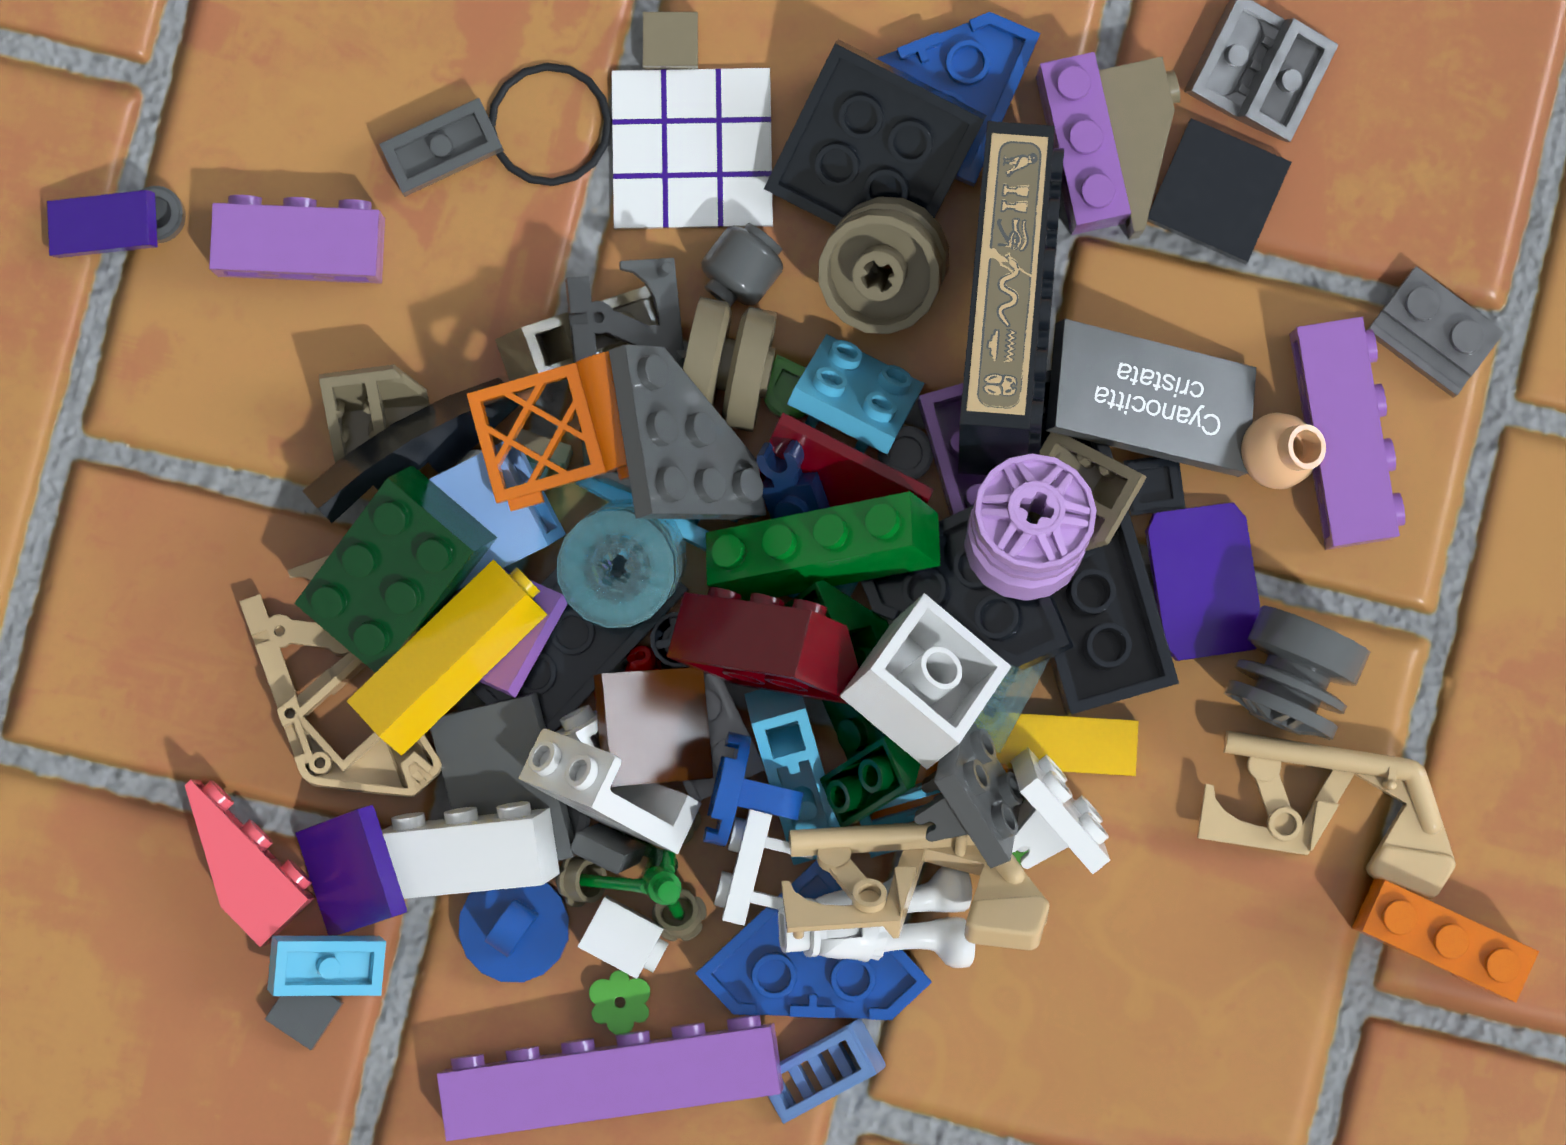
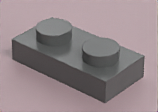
[379,98,504,197]

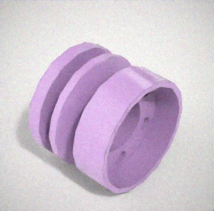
[964,453,1097,601]

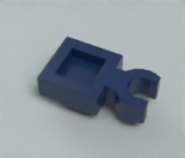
[757,440,830,519]

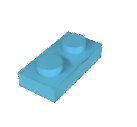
[267,936,386,996]

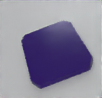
[1145,502,1261,661]

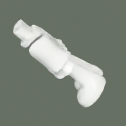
[778,867,975,968]

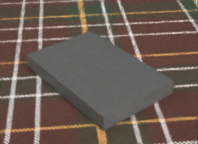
[430,692,576,861]

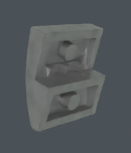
[1184,0,1339,142]

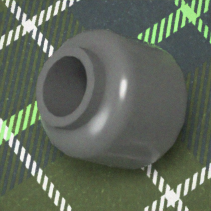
[701,223,783,308]

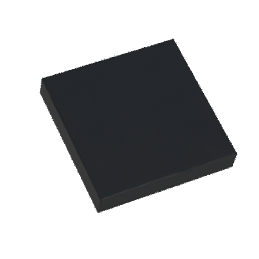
[1147,118,1292,265]

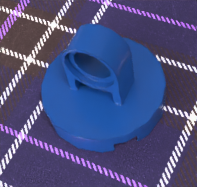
[703,731,804,847]
[459,882,570,982]

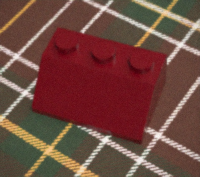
[759,413,934,507]
[667,587,859,704]

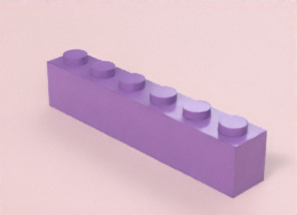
[437,1015,784,1141]

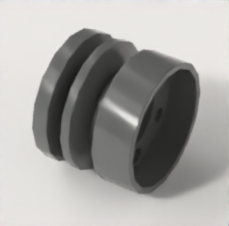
[1224,605,1371,740]

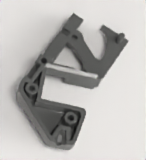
[565,258,686,494]

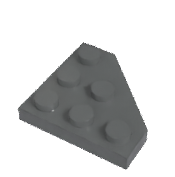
[609,344,766,520]

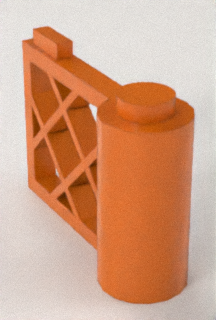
[466,351,629,512]

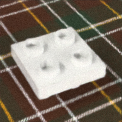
[1011,747,1110,874]
[714,809,813,926]

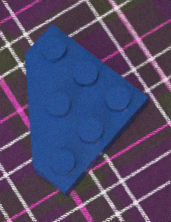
[876,12,1040,187]
[695,860,932,1020]

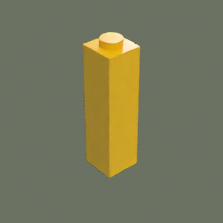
[347,559,547,756]

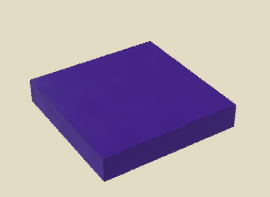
[295,805,407,936]

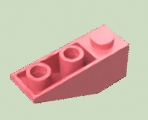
[185,780,315,947]

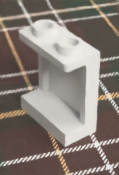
[518,729,702,854]

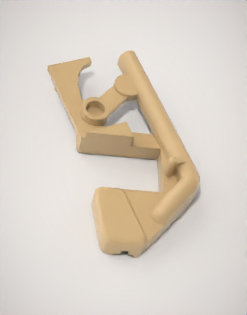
[239,555,442,797]
[1197,731,1456,898]
[781,822,1050,950]

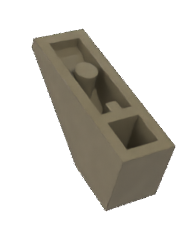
[1099,56,1180,240]
[495,286,658,381]

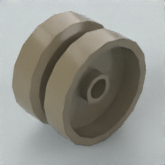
[819,197,949,334]
[683,297,777,432]

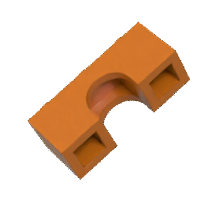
[1351,879,1539,1003]

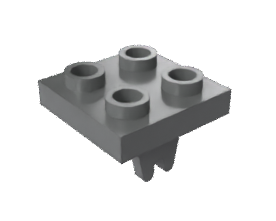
[914,723,1024,869]

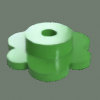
[589,970,651,1035]

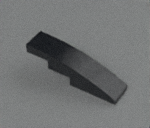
[303,378,520,523]

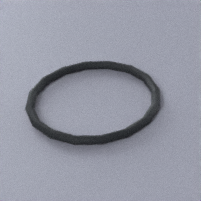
[489,63,612,186]

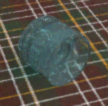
[557,499,687,628]

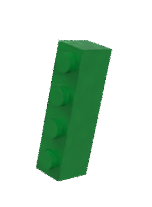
[706,491,940,601]

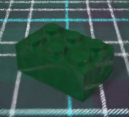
[294,465,497,673]

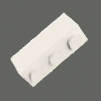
[382,801,560,899]

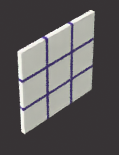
[612,68,773,229]

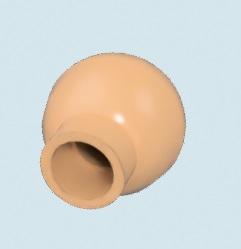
[1241,412,1326,489]

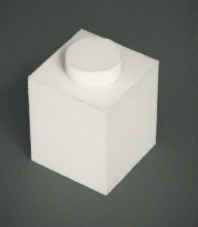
[578,896,669,979]

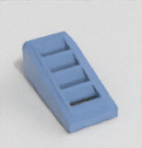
[768,1018,886,1124]

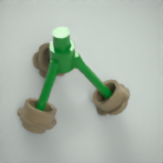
[556,811,707,942]

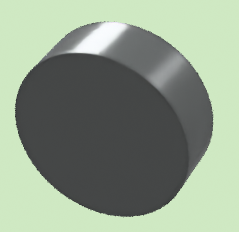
[142,186,186,243]
[878,426,933,480]

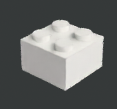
[840,593,1012,769]

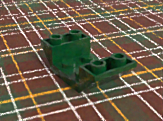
[783,580,921,827]

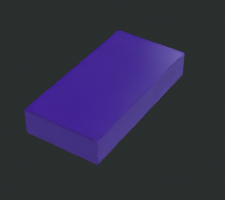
[47,190,158,258]

